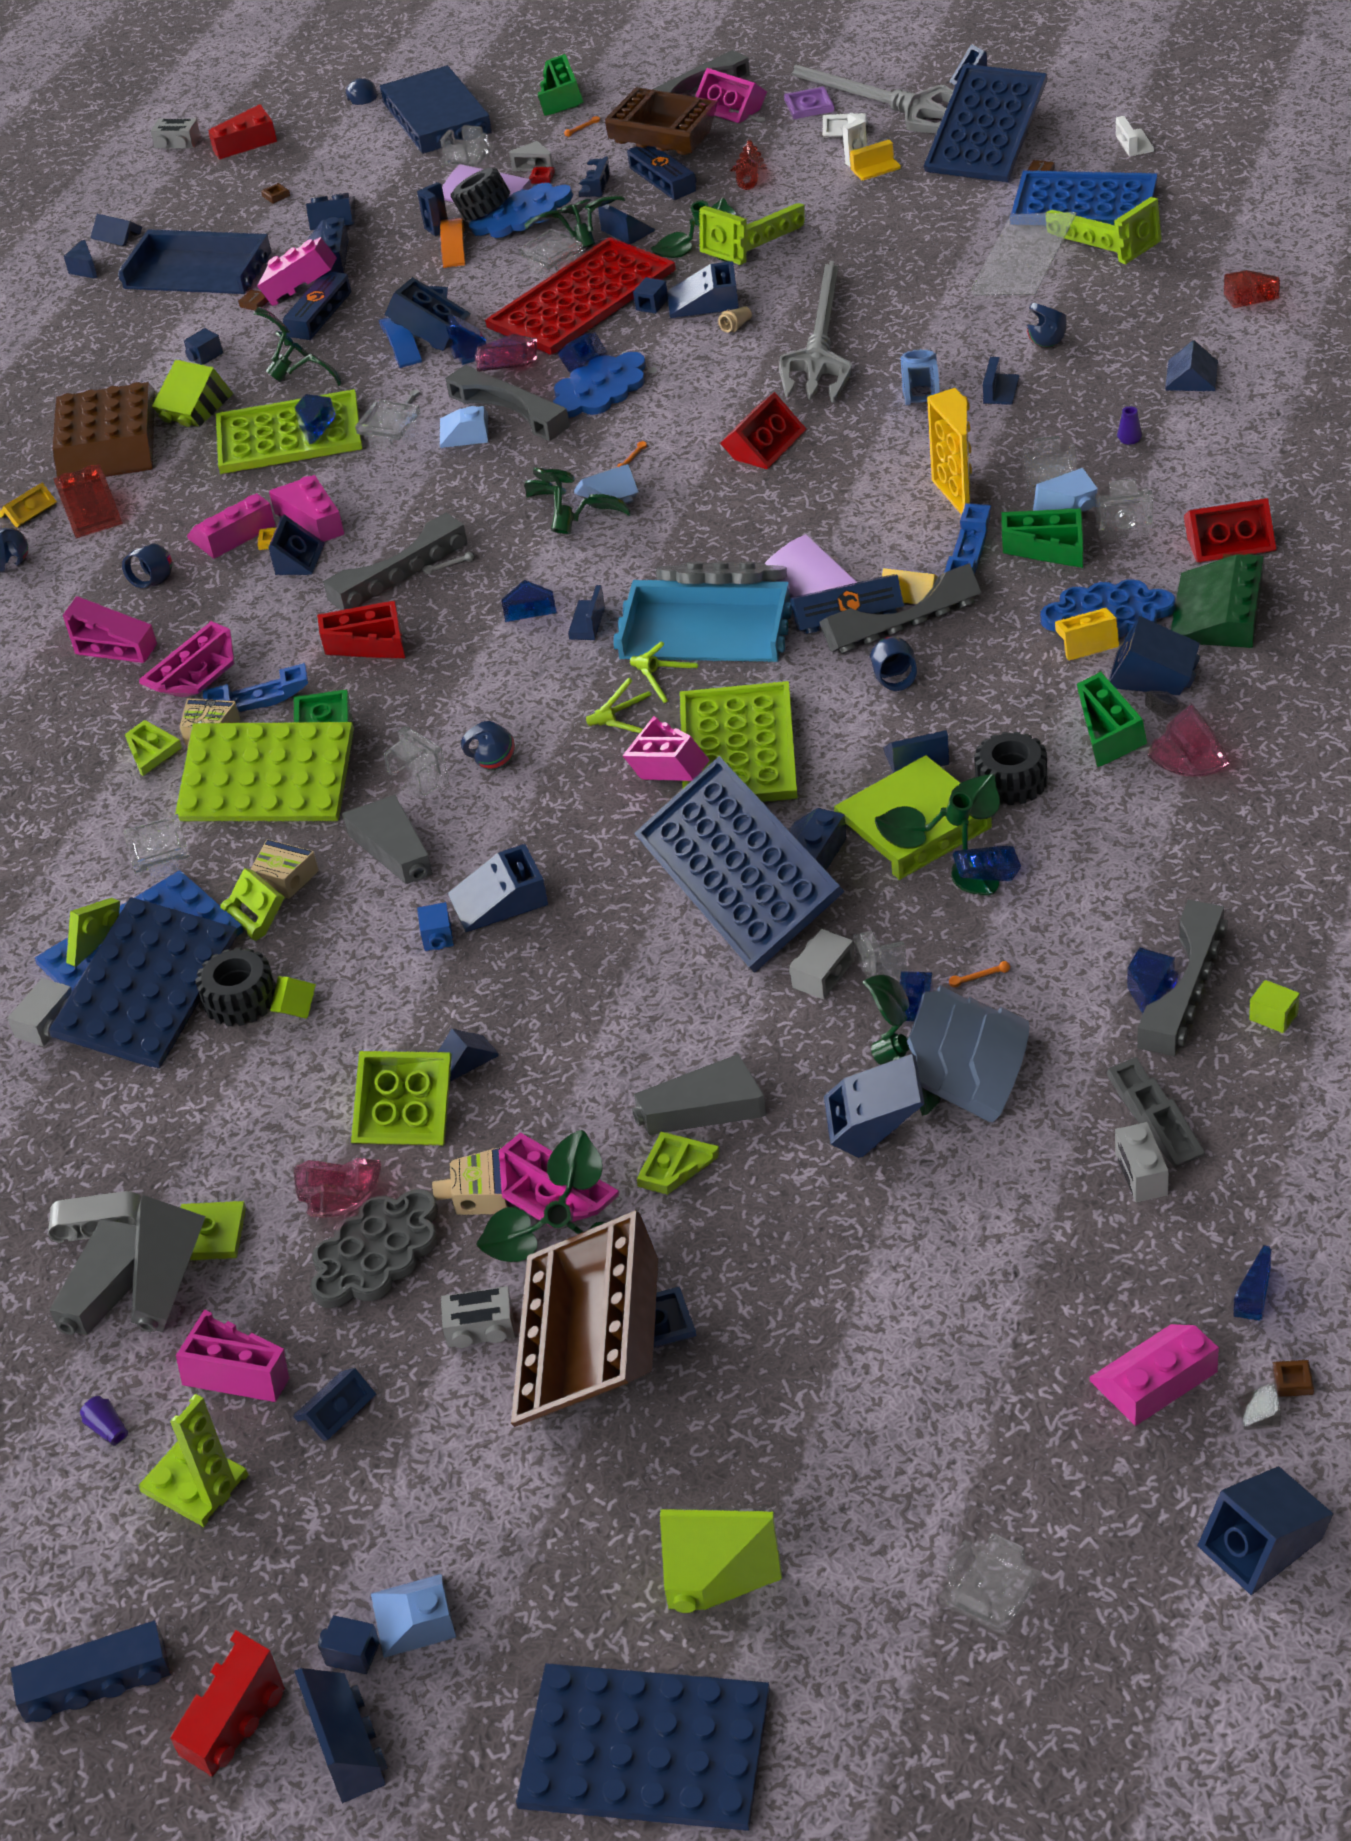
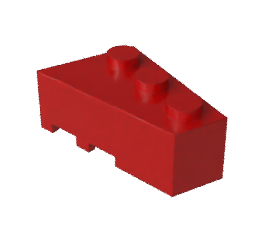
[208,104,277,160]
[317,600,405,659]
[170,1630,285,1777]

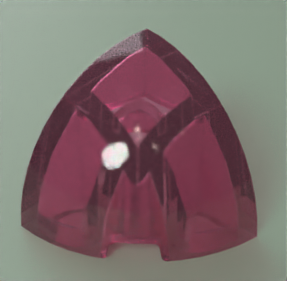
[1147,704,1230,776]
[294,1158,381,1218]

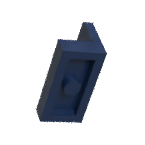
[417,182,448,236]
[91,213,142,246]
[983,357,1019,405]
[568,585,605,640]
[293,1368,376,1441]

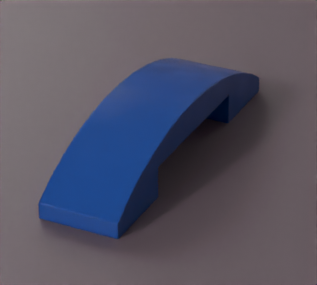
[379,317,422,368]
[944,503,991,574]
[203,663,308,712]

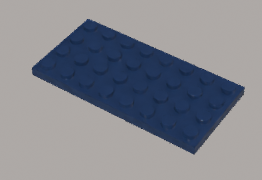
[634,756,845,973]

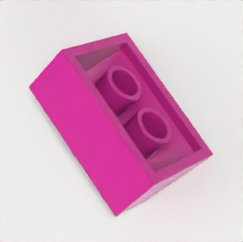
[695,68,767,124]
[187,493,276,559]
[1089,1324,1219,1426]

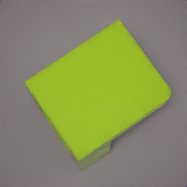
[270,976,316,1019]
[1249,980,1300,1033]

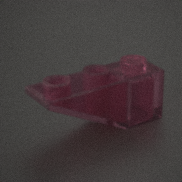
[475,334,537,372]

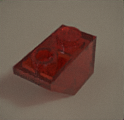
[1224,270,1280,309]

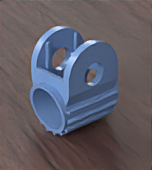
[901,349,940,406]

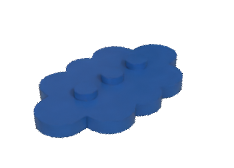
[469,183,573,238]
[553,352,646,418]
[1040,579,1175,638]

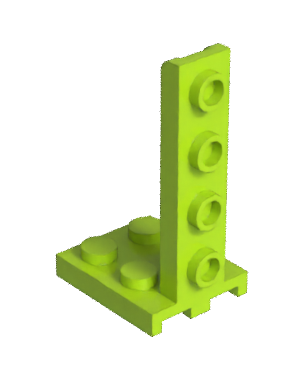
[1045,197,1162,265]
[700,203,805,265]
[138,1394,249,1527]

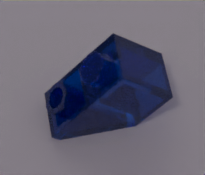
[447,314,489,365]
[558,332,608,373]
[295,394,335,444]
[1127,947,1178,1014]
[900,971,933,1021]

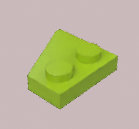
[125,720,182,776]
[66,897,120,967]
[637,1132,719,1195]

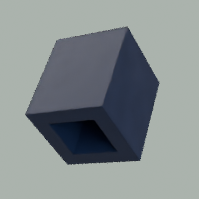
[633,277,668,314]
[184,328,223,365]
[318,1615,380,1675]

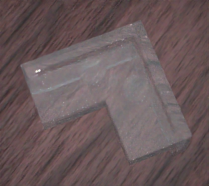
[853,930,908,988]

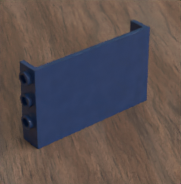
[380,65,492,154]
[118,229,272,294]

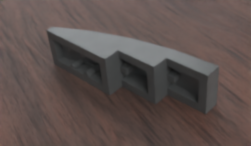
[1107,1057,1205,1168]

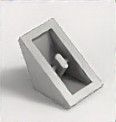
[509,141,553,171]

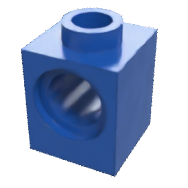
[417,902,454,951]

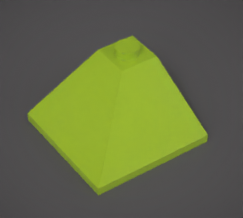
[351,1051,452,1146]
[660,1509,782,1613]

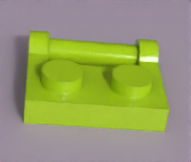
[220,868,285,941]

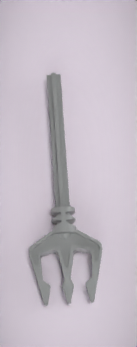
[792,65,953,133]
[779,261,852,402]

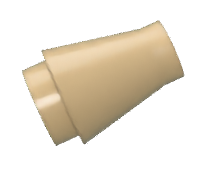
[718,307,752,333]

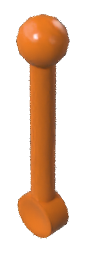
[564,116,600,137]
[617,441,647,467]
[949,961,1011,987]

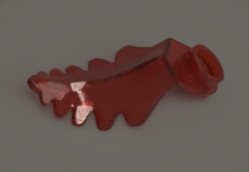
[730,140,768,190]

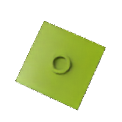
[180,1201,246,1260]

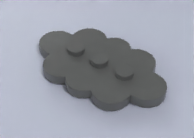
[656,561,787,584]
[310,1189,438,1308]

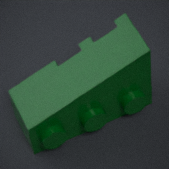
[537,54,584,116]
[1002,508,1083,568]
[1076,672,1147,767]

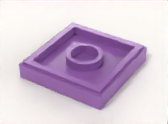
[784,86,835,119]

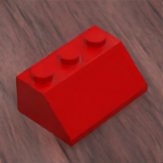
[720,392,806,469]
[1184,498,1276,563]

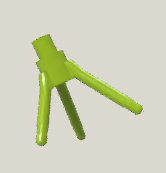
[630,641,698,703]
[586,678,651,733]

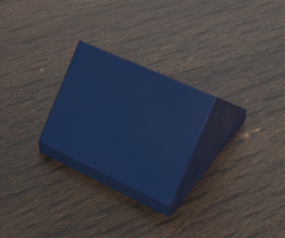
[598,204,655,245]
[1165,340,1218,391]
[268,514,325,575]
[883,730,949,773]
[653,1286,697,1349]

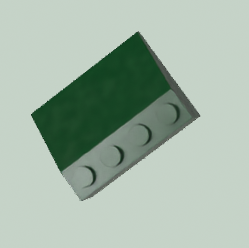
[1171,554,1264,648]

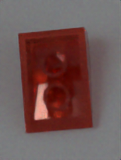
[53,464,123,538]

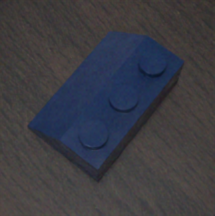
[305,217,349,273]
[384,277,471,351]
[788,808,847,870]
[294,1668,388,1803]

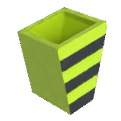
[152,359,233,427]

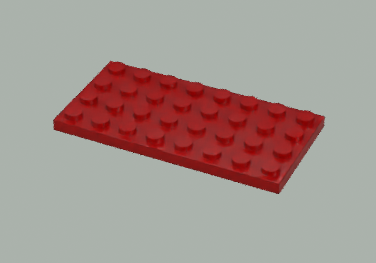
[485,237,676,355]

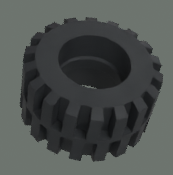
[450,167,511,221]
[974,732,1048,805]
[196,948,276,1026]

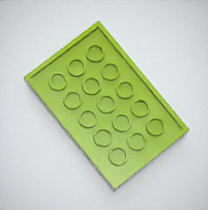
[216,389,363,474]
[680,681,798,802]
[175,722,354,821]

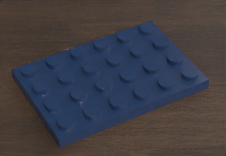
[924,64,1048,182]
[49,897,238,1069]
[516,1663,770,1831]

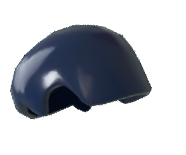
[345,78,378,105]

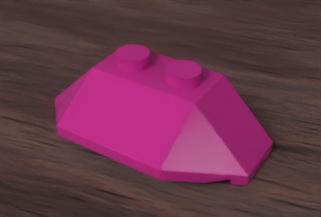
[139,621,235,697]
[499,1132,619,1228]

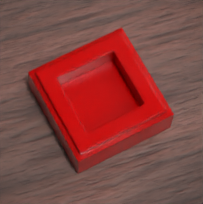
[529,167,555,184]

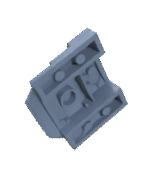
[907,985,1029,1122]

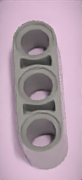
[48,1191,142,1243]

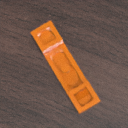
[440,217,465,268]

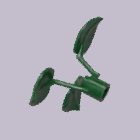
[525,196,625,249]
[651,197,752,262]
[253,307,341,386]
[524,467,630,534]
[875,774,1000,895]
[862,975,941,1116]
[476,1130,605,1262]

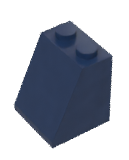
[1109,616,1200,695]
[1197,1466,1334,1595]

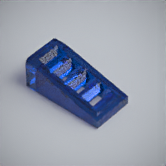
[952,846,1021,881]
[1233,1245,1272,1321]

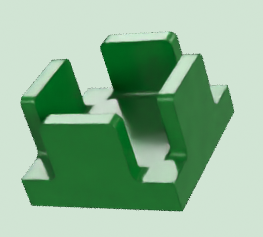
[294,689,353,738]

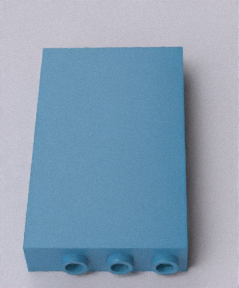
[614,580,792,662]

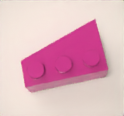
[257,237,337,306]
[269,475,345,542]
[63,596,157,663]
[623,716,710,781]
[176,1309,289,1402]

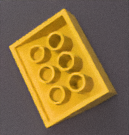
[927,388,972,515]

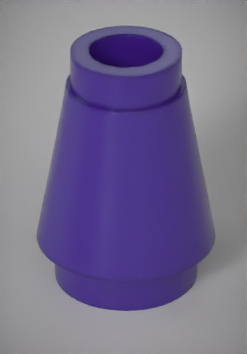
[1117,406,1142,445]
[80,1396,128,1446]

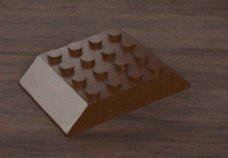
[605,87,717,155]
[52,382,155,485]
[511,1210,659,1427]

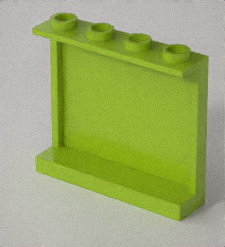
[834,755,992,880]

